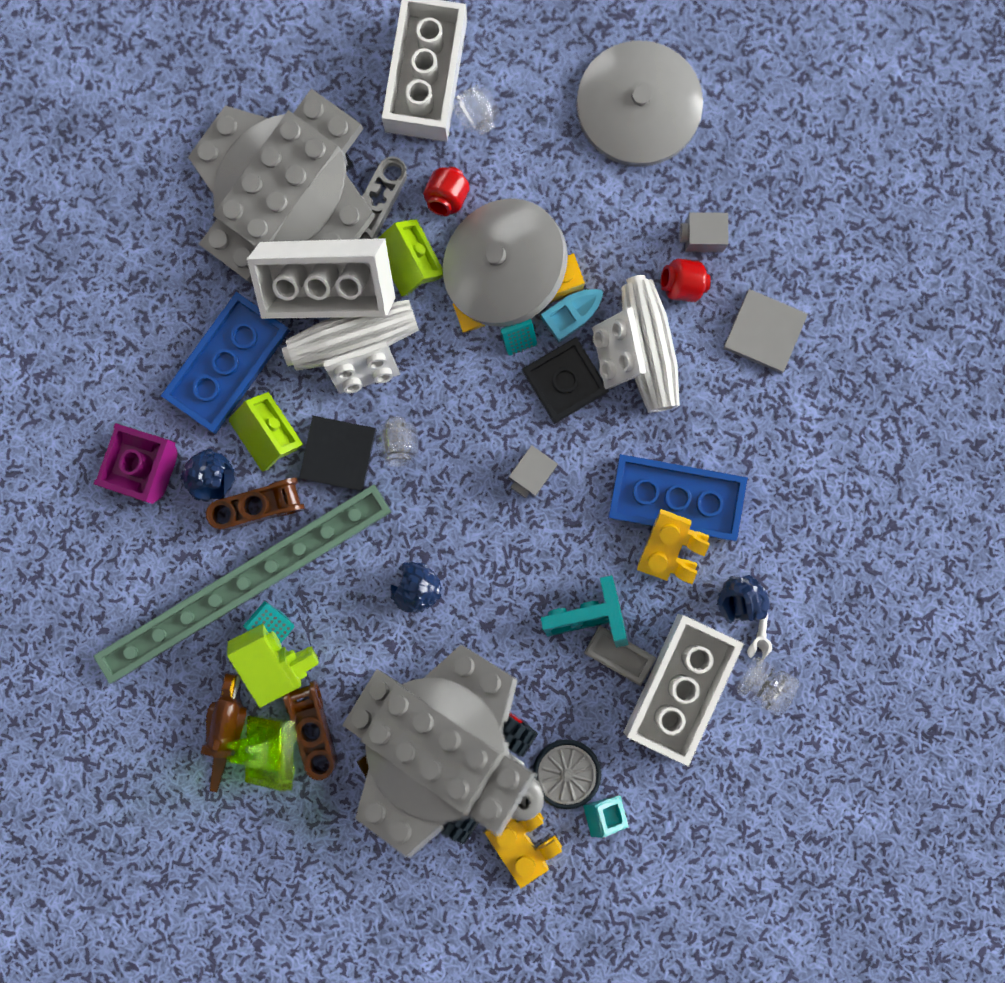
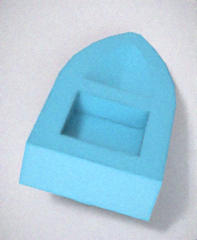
[540,289,603,343]

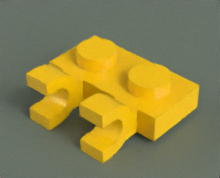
[637,509,709,584]
[484,812,562,888]

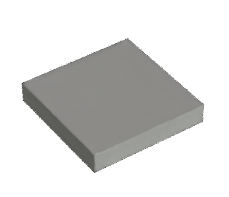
[723,289,808,374]

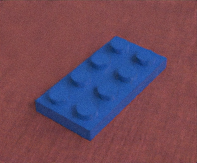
[161,292,291,434]
[608,454,748,542]

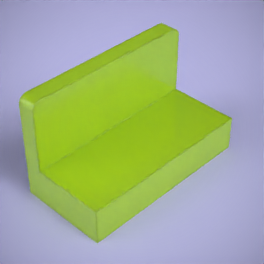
[377,219,443,297]
[229,392,304,472]

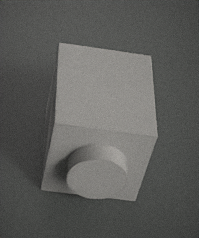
[679,212,728,252]
[509,445,558,498]

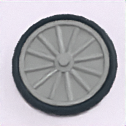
[533,739,602,810]

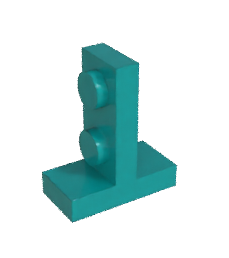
[541,575,629,648]

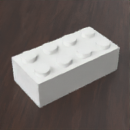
[382,0,467,142]
[247,238,395,319]
[623,614,744,766]

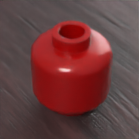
[423,167,470,216]
[660,259,711,302]

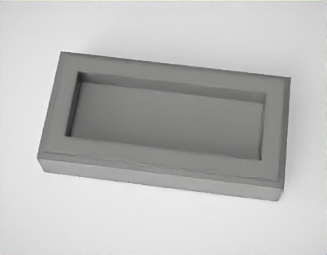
[584,625,656,686]

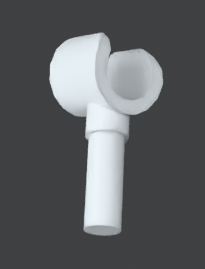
[747,613,772,660]

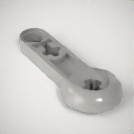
[359,157,407,239]

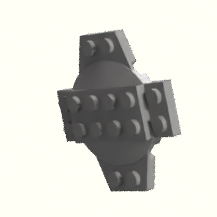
[188,89,375,283]
[342,645,537,857]

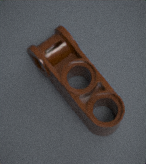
[206,478,305,530]
[283,680,338,780]

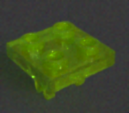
[227,715,296,791]

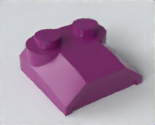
[93,423,178,504]

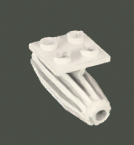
[592,275,680,413]
[282,300,419,394]

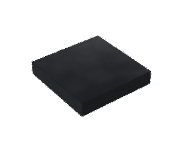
[521,337,609,424]
[299,416,377,491]

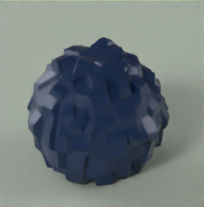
[180,449,236,502]
[390,561,442,613]
[716,575,770,624]

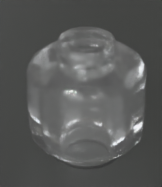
[453,85,500,136]
[375,417,419,467]

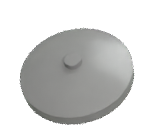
[576,41,703,166]
[443,199,568,327]

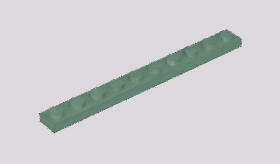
[93,484,392,684]

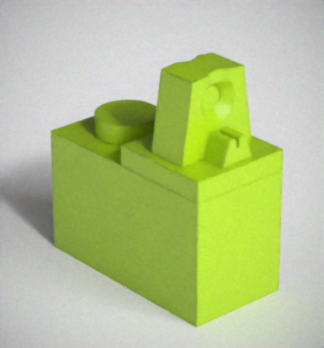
[227,624,319,708]

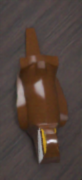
[200,672,247,792]

